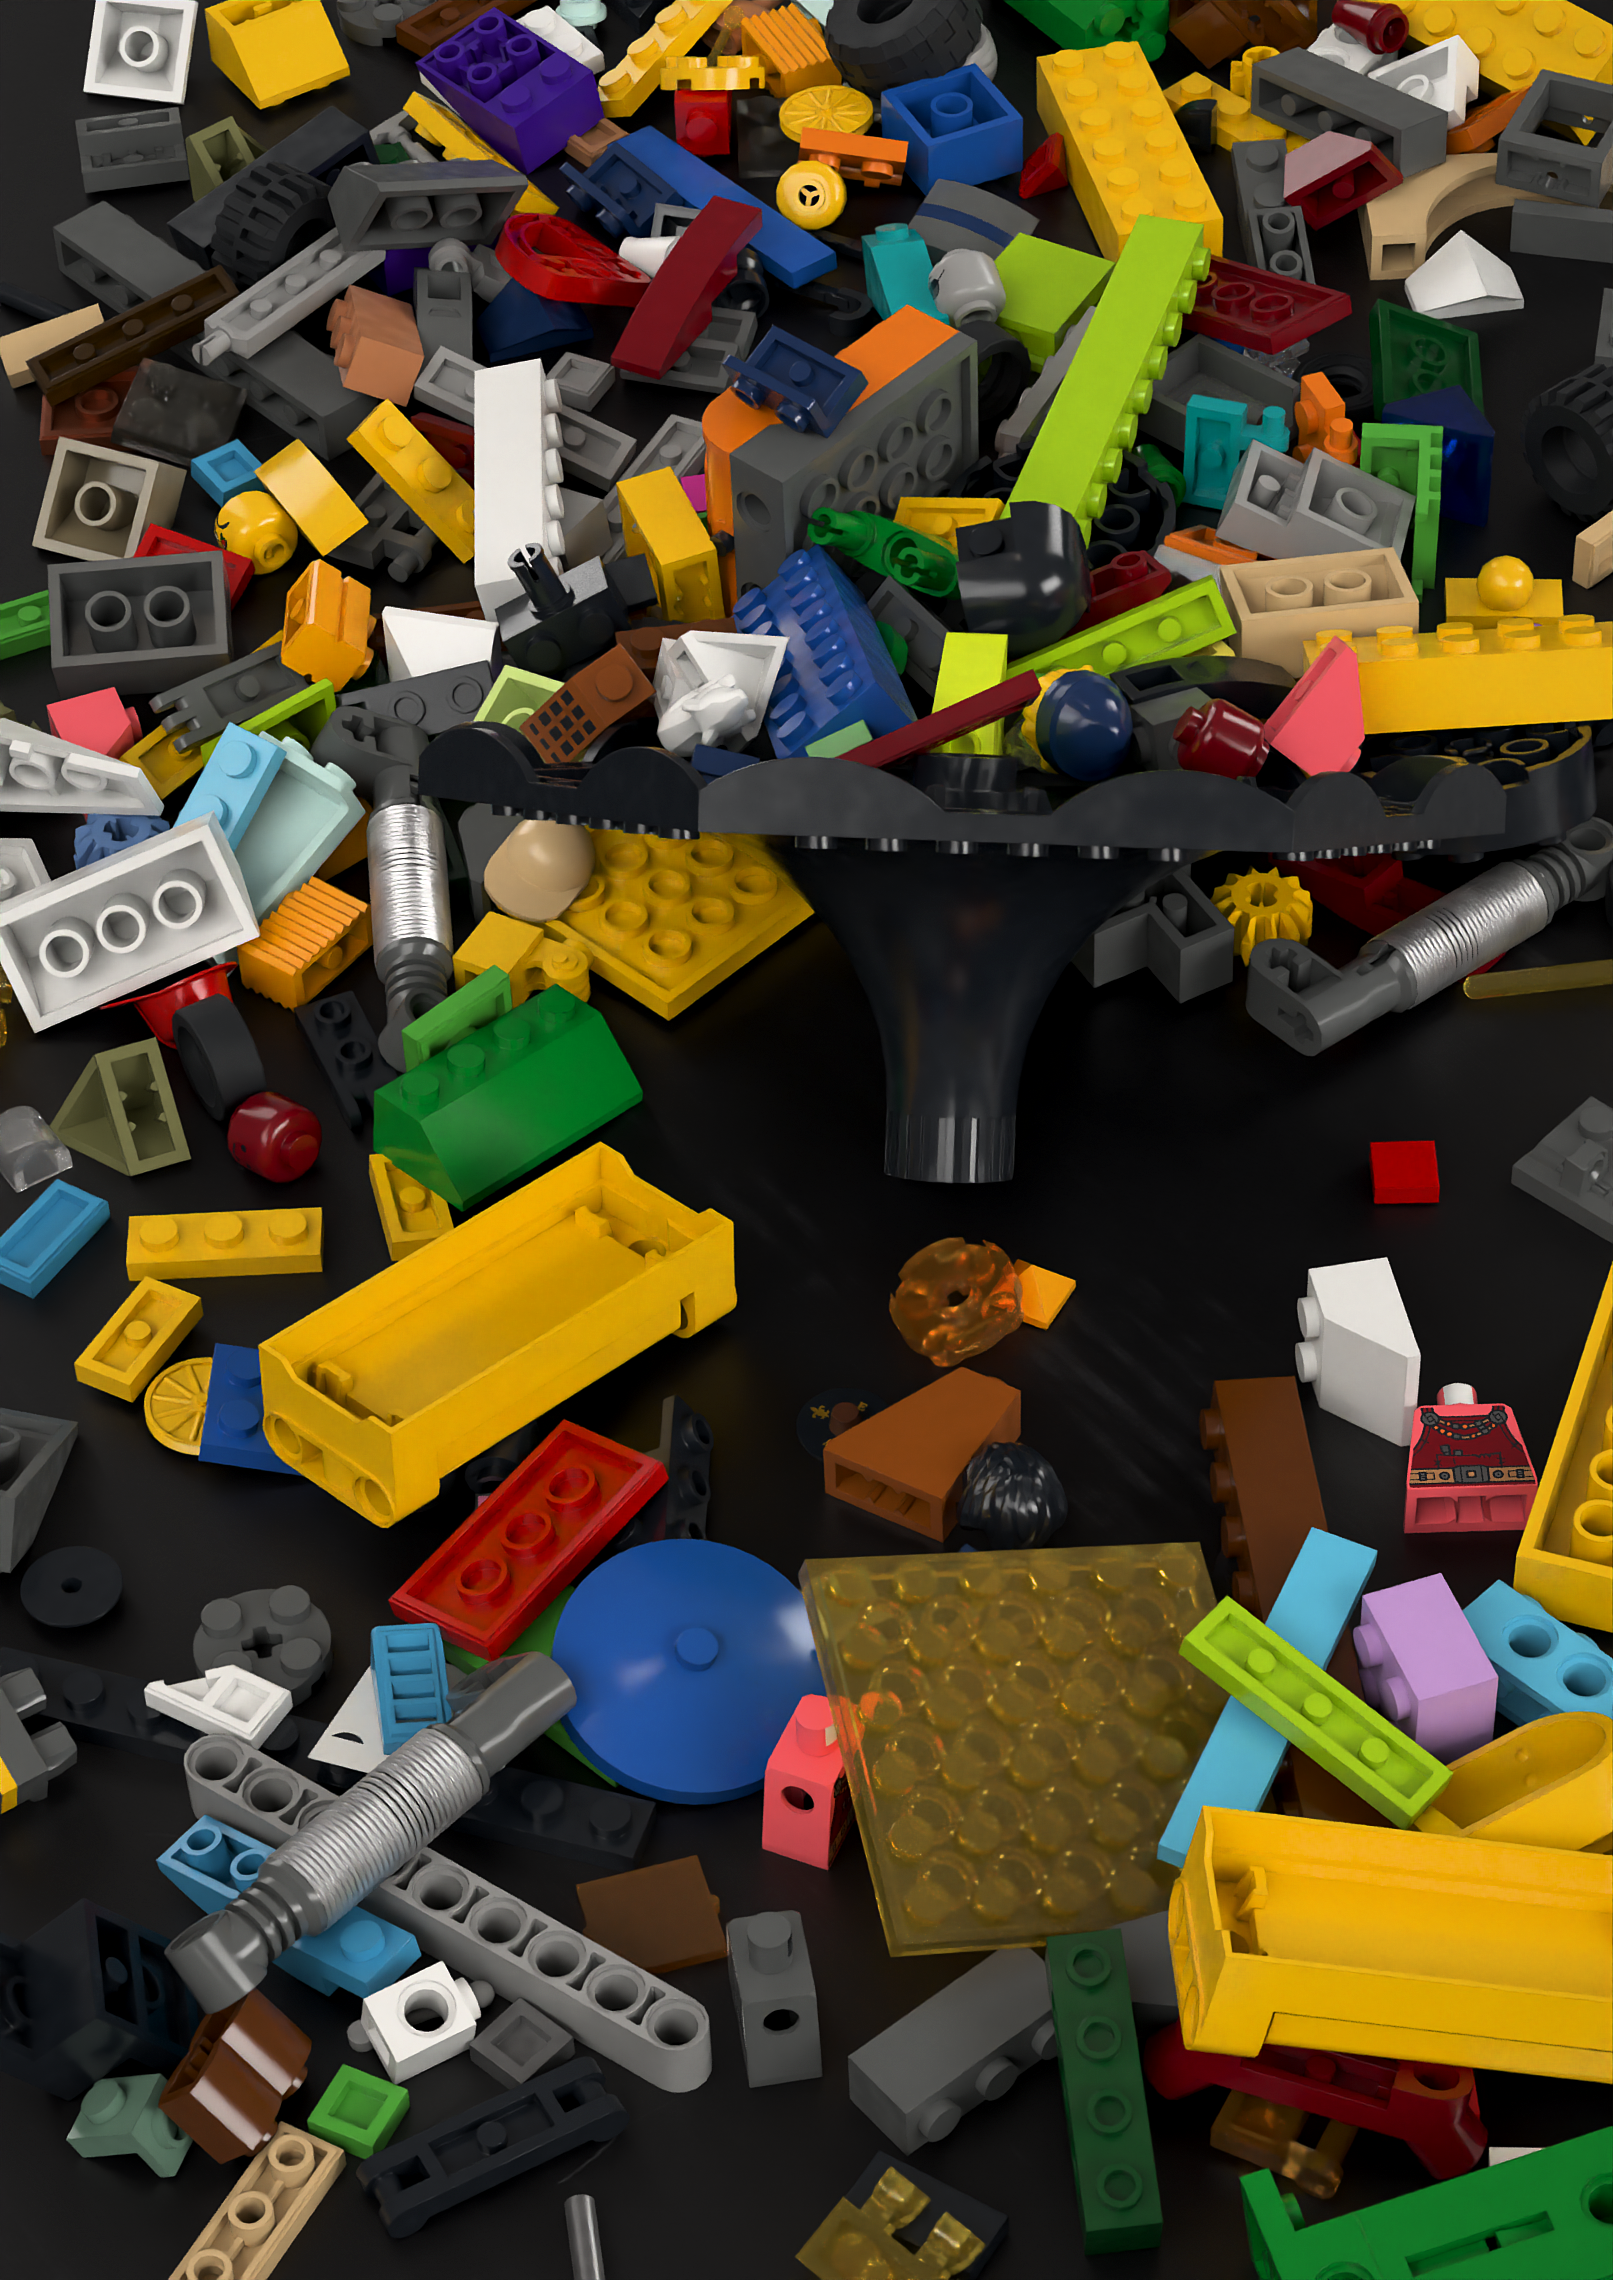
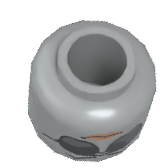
[928,249,1006,329]

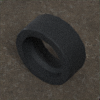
[956,320,1031,433]
[172,993,267,1121]

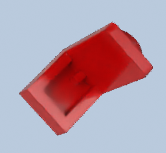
[674,88,733,157]

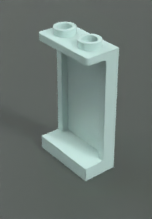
[203,731,366,977]

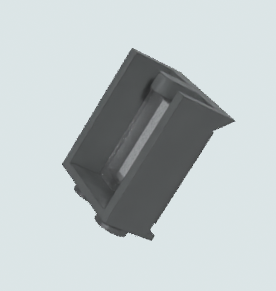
[1137,333,1300,452]

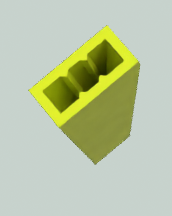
[930,632,1008,755]

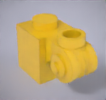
[452,911,594,1009]

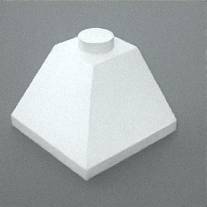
[83,0,198,105]
[382,606,503,742]

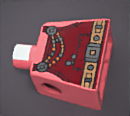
[1403,1383,1538,1533]
[762,1694,873,1870]

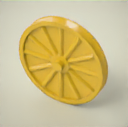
[779,85,874,143]
[144,1357,213,1455]

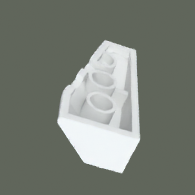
[0,718,165,816]

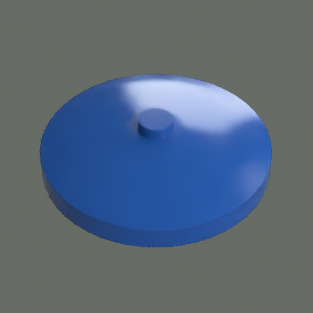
[550,1539,831,1805]

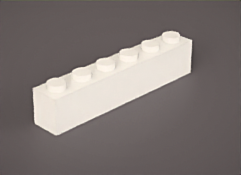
[474,358,565,623]

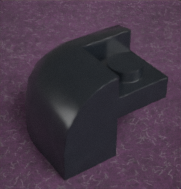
[956,501,1092,660]

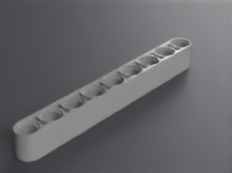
[184,1734,712,2093]

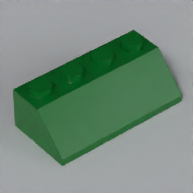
[373,984,643,1212]

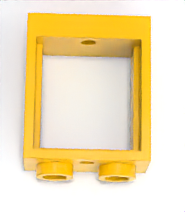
[616,466,725,623]

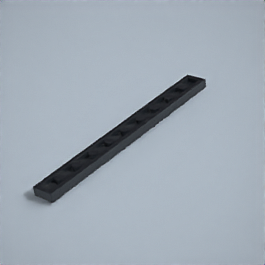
[0,1646,658,1875]

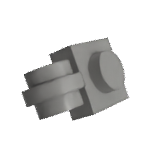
[428,238,512,303]

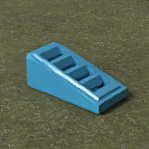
[371,1623,452,1755]

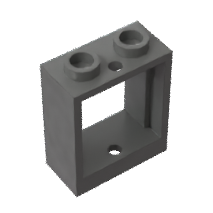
[1495,69,1613,208]

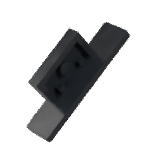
[596,1394,714,1568]

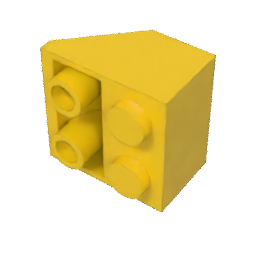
[205,0,350,110]

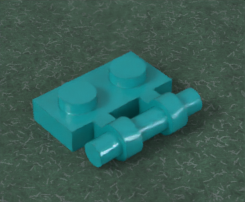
[1182,394,1290,510]

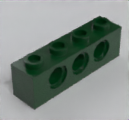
[1045,1928,1163,2256]

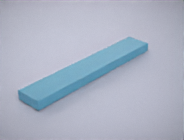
[1156,1527,1378,1869]

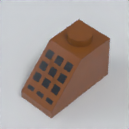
[519,643,657,763]

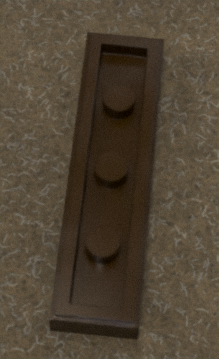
[25,264,240,407]

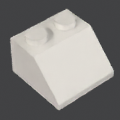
[1295,1257,1421,1447]

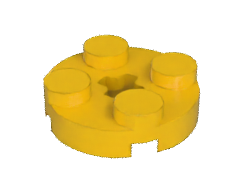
[660,55,765,90]

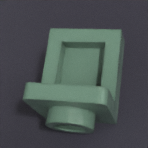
[66,2073,193,2177]

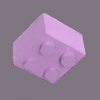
[1353,1573,1499,1766]

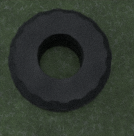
[824,0,983,100]

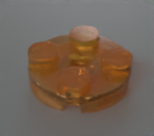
[889,1237,1024,1367]

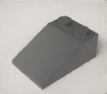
[0,1408,79,1573]

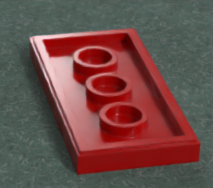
[388,1419,669,1662]

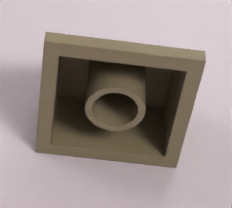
[32,436,187,561]

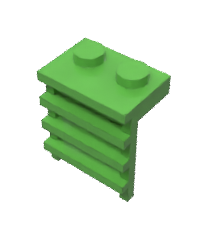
[1360,423,1443,603]

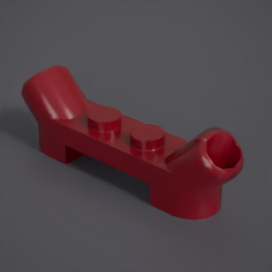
[1142,2012,1488,2180]

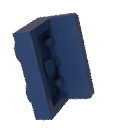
[559,141,685,239]
[722,325,869,439]

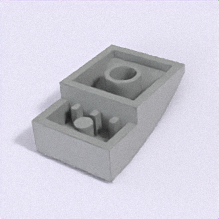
[1215,439,1416,560]

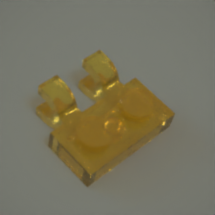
[795,2166,986,2280]

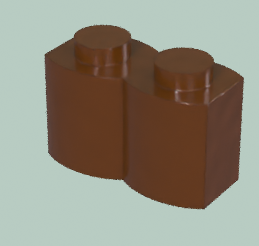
[158,1987,312,2165]

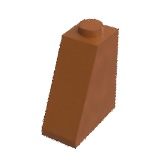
[823,1366,1021,1543]

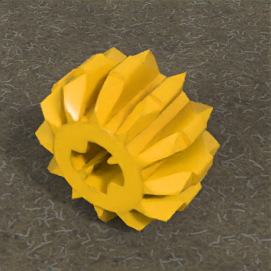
[1210,866,1313,966]

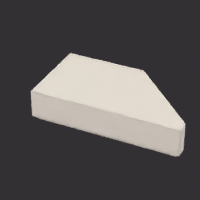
[144,1665,293,1750]

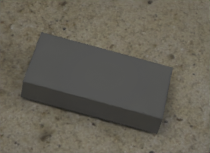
[1510,199,1613,263]

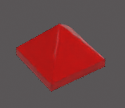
[1019,132,1068,199]

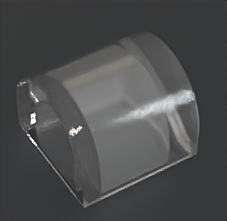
[0,1106,73,1193]

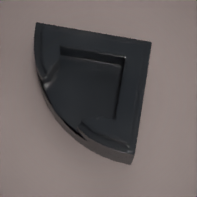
[1173,99,1218,154]

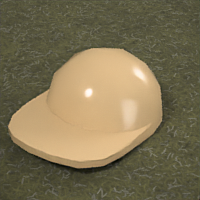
[483,819,595,923]

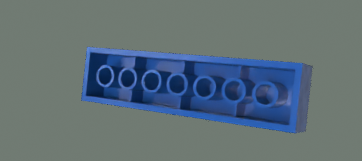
[732,544,918,759]

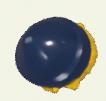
[1021,665,1133,781]

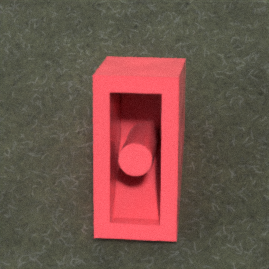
[1263,635,1365,776]
[46,687,143,822]

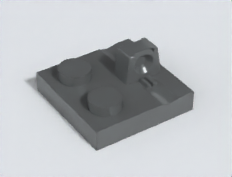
[1511,1096,1613,1244]

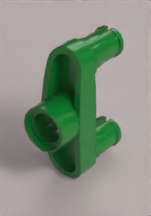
[808,507,961,601]

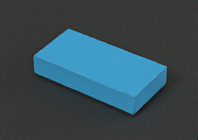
[0,1179,111,1299]

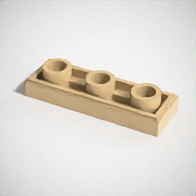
[168,2121,347,2280]

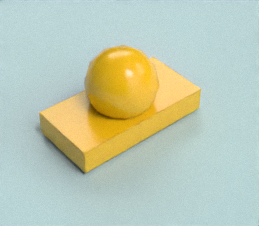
[1444,555,1564,630]

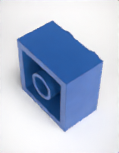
[881,63,1023,196]

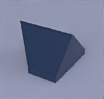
[474,278,594,363]

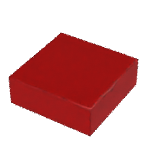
[1369,1141,1440,1204]

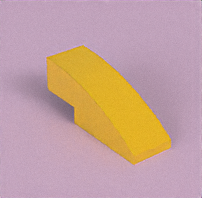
[253,438,369,557]

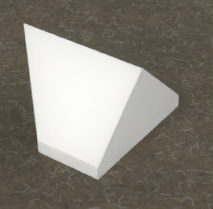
[1405,230,1524,319]
[667,630,790,753]

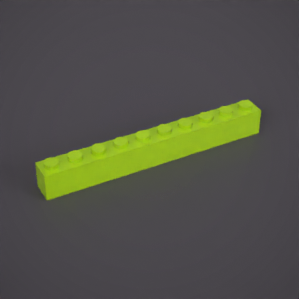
[1000,214,1211,549]

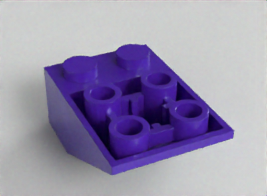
[416,7,605,175]

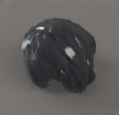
[955,1442,1068,1567]

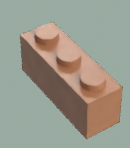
[326,284,425,407]

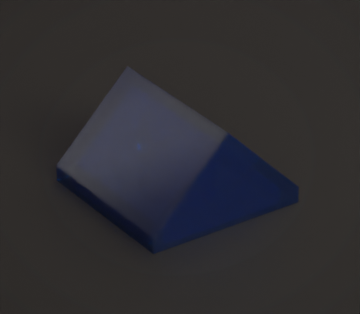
[1381,385,1495,527]

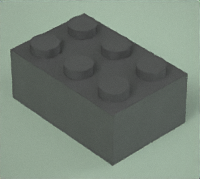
[47,550,234,700]

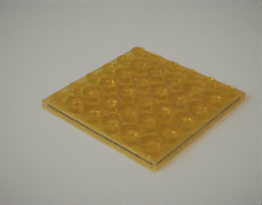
[798,1542,1278,1957]

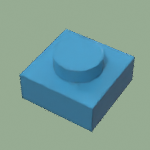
[191,439,266,508]

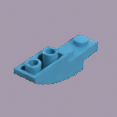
[156,1814,422,1999]

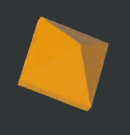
[988,1259,1076,1330]

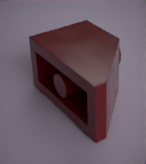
[1283,131,1403,231]

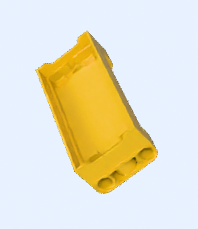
[258,1141,737,1528]
[1168,1805,1613,2084]

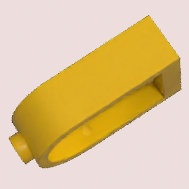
[1392,1711,1613,1851]

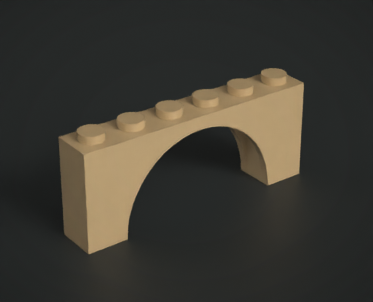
[1357,152,1613,280]

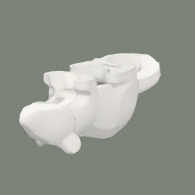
[657,674,756,757]

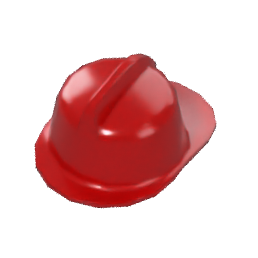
[100,961,238,1049]

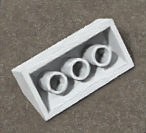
[0,811,261,1033]

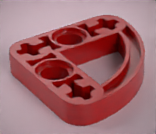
[495,213,651,307]

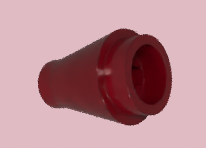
[1332,0,1409,55]

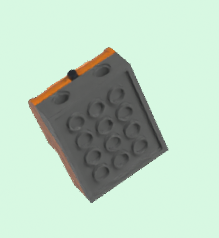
[702,304,979,618]

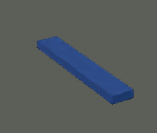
[607,125,837,289]

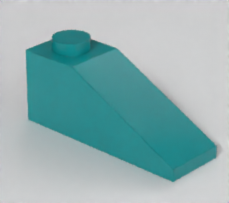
[861,223,950,326]

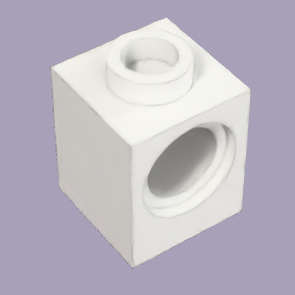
[361,1960,481,2085]

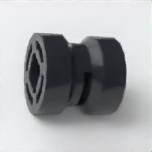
[715,248,770,318]

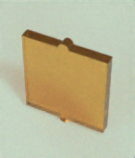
[576,1855,728,1975]

